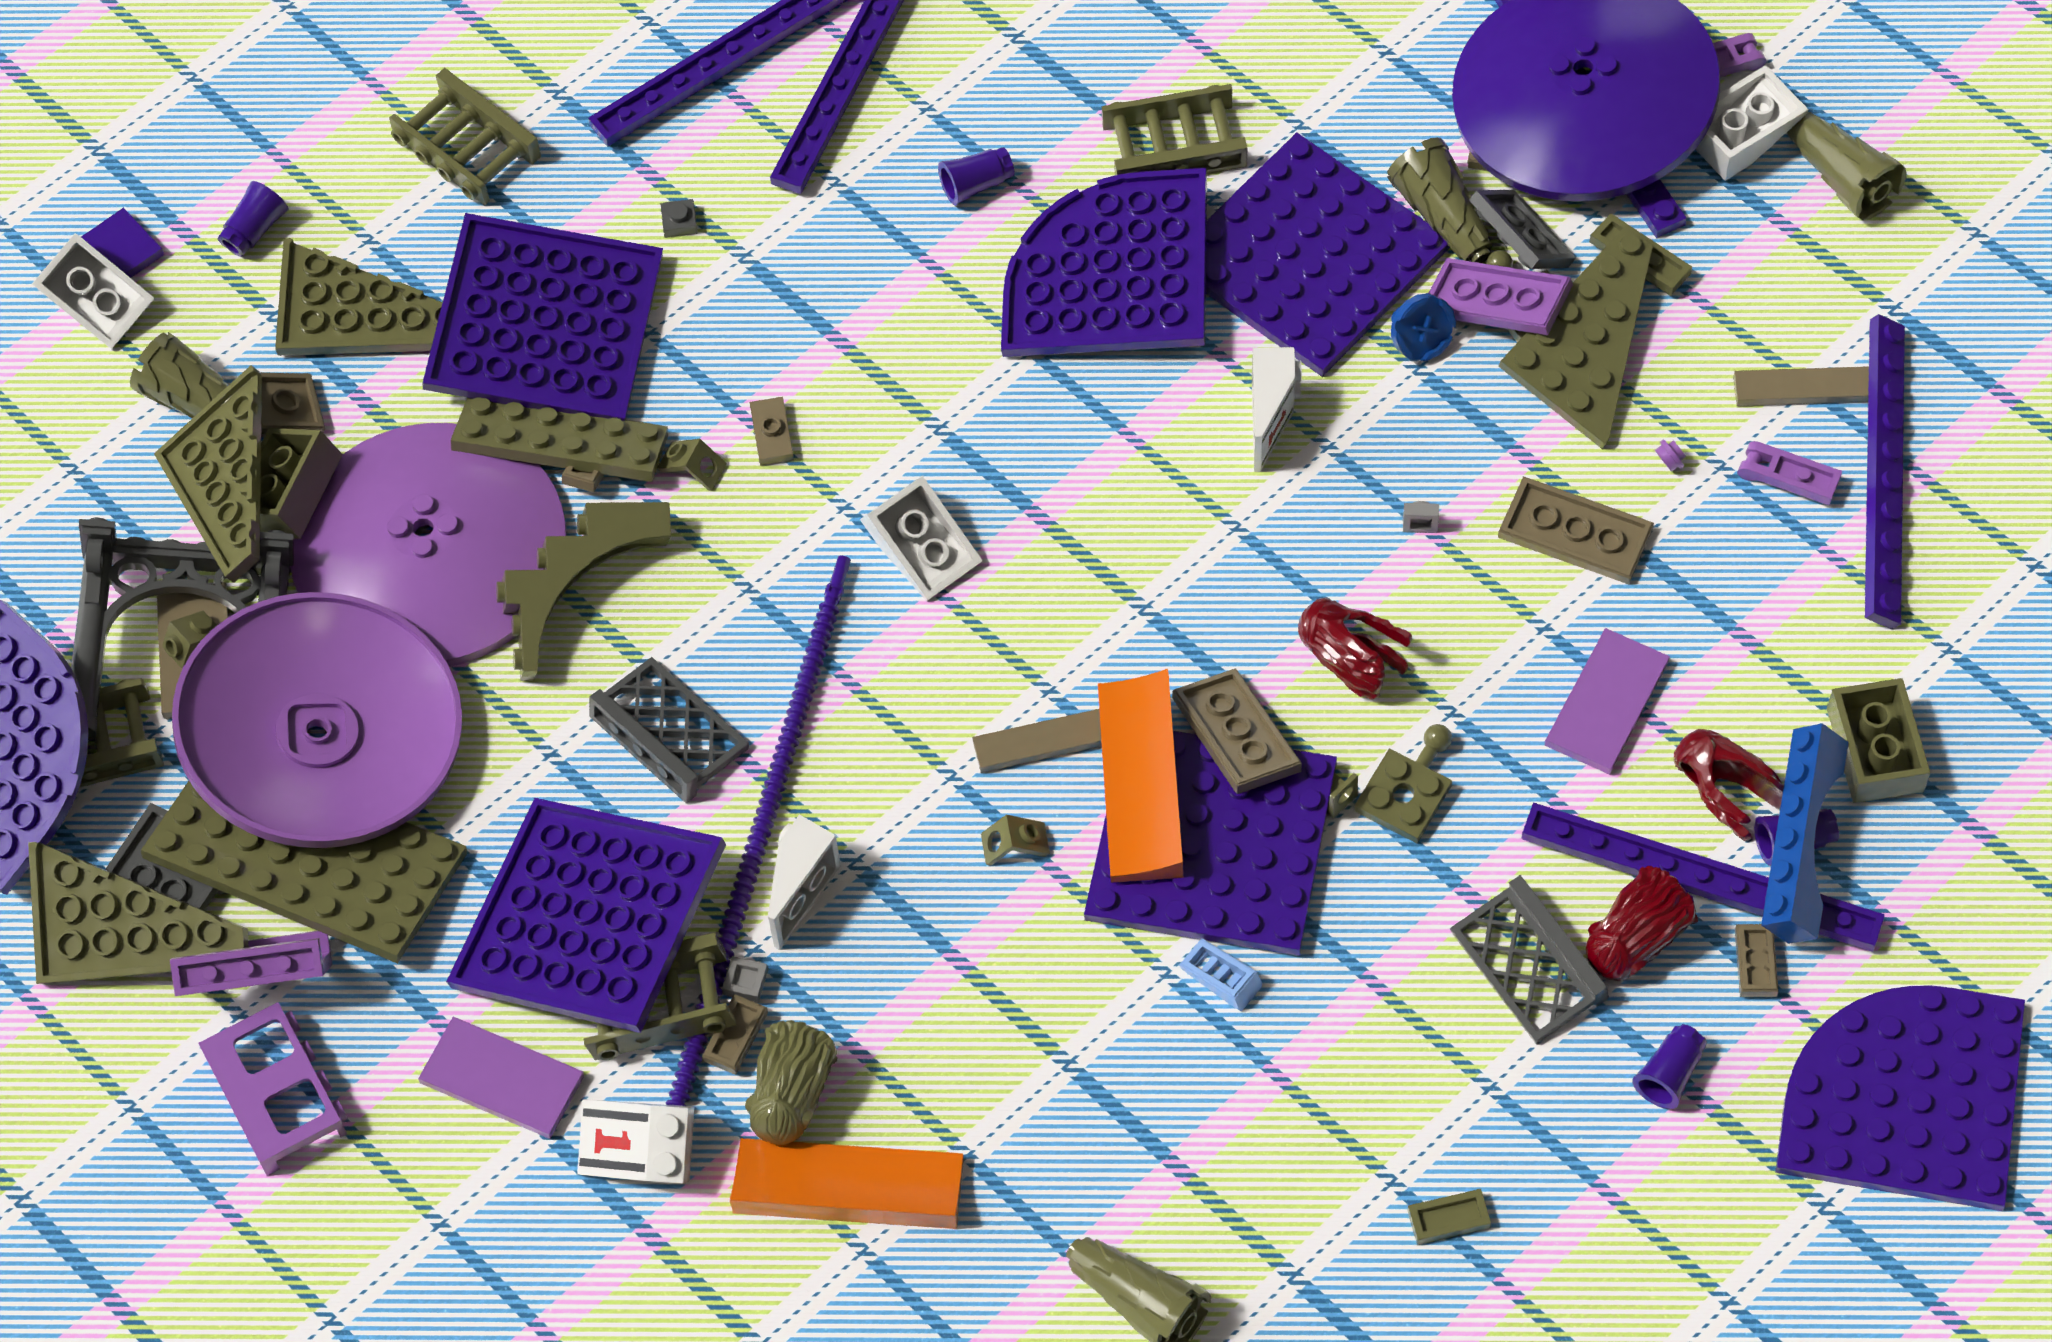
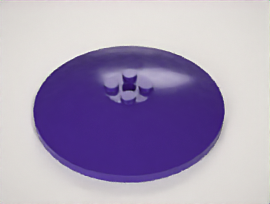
[1452,0,1720,201]

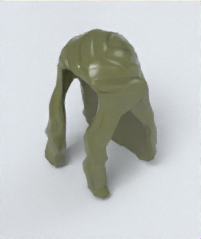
[745,1020,838,1145]

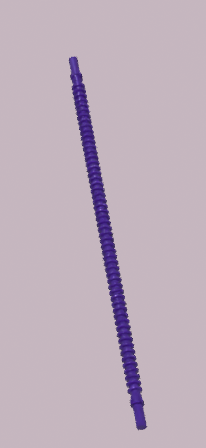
[665,555,851,1106]

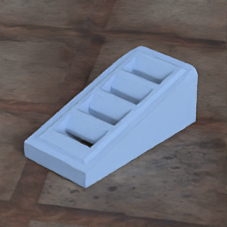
[1179,938,1262,1011]

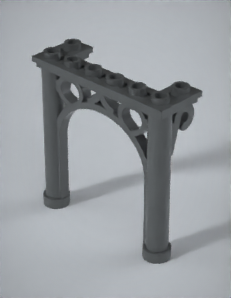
[71,517,294,740]

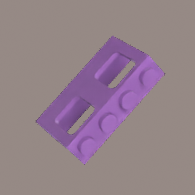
[170,931,333,996]
[198,1002,348,1176]

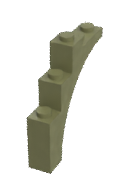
[496,502,671,681]

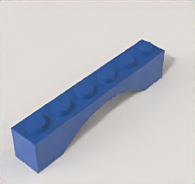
[1761,723,1849,944]

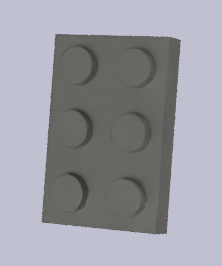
[1469,190,1576,269]

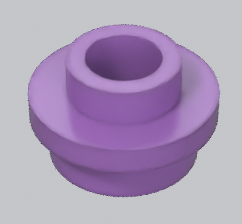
[1655,439,1686,472]

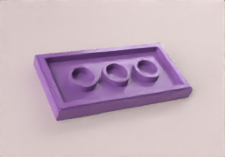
[1429,258,1573,335]
[1544,628,1670,775]
[418,1016,584,1139]

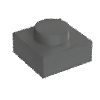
[660,199,698,238]

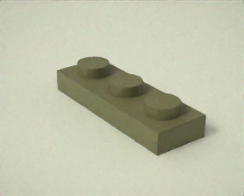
[1589,213,1692,296]

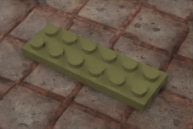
[450,397,668,482]

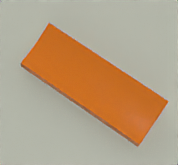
[1098,669,1184,883]
[730,1138,964,1229]

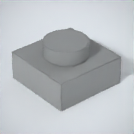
[1403,501,1439,533]
[722,956,768,1002]

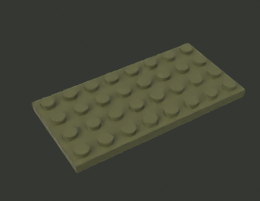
[141,781,467,964]

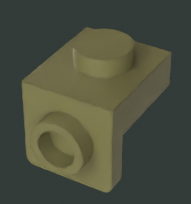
[162,610,217,668]

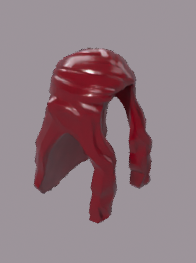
[1298,597,1412,700]
[1673,729,1784,841]
[1585,866,1698,981]

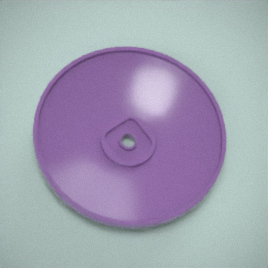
[290,423,567,667]
[172,592,462,848]

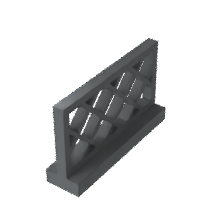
[589,657,749,804]
[1450,875,1609,1044]

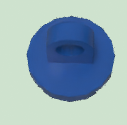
[1391,293,1456,361]

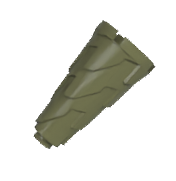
[1787,112,1907,220]
[1387,137,1492,263]
[130,332,229,418]
[1066,1237,1211,1342]

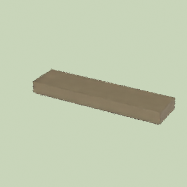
[1733,366,1869,406]
[972,709,1102,773]

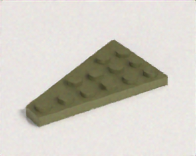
[1498,224,1653,449]
[275,238,443,356]
[154,365,262,583]
[28,842,249,984]

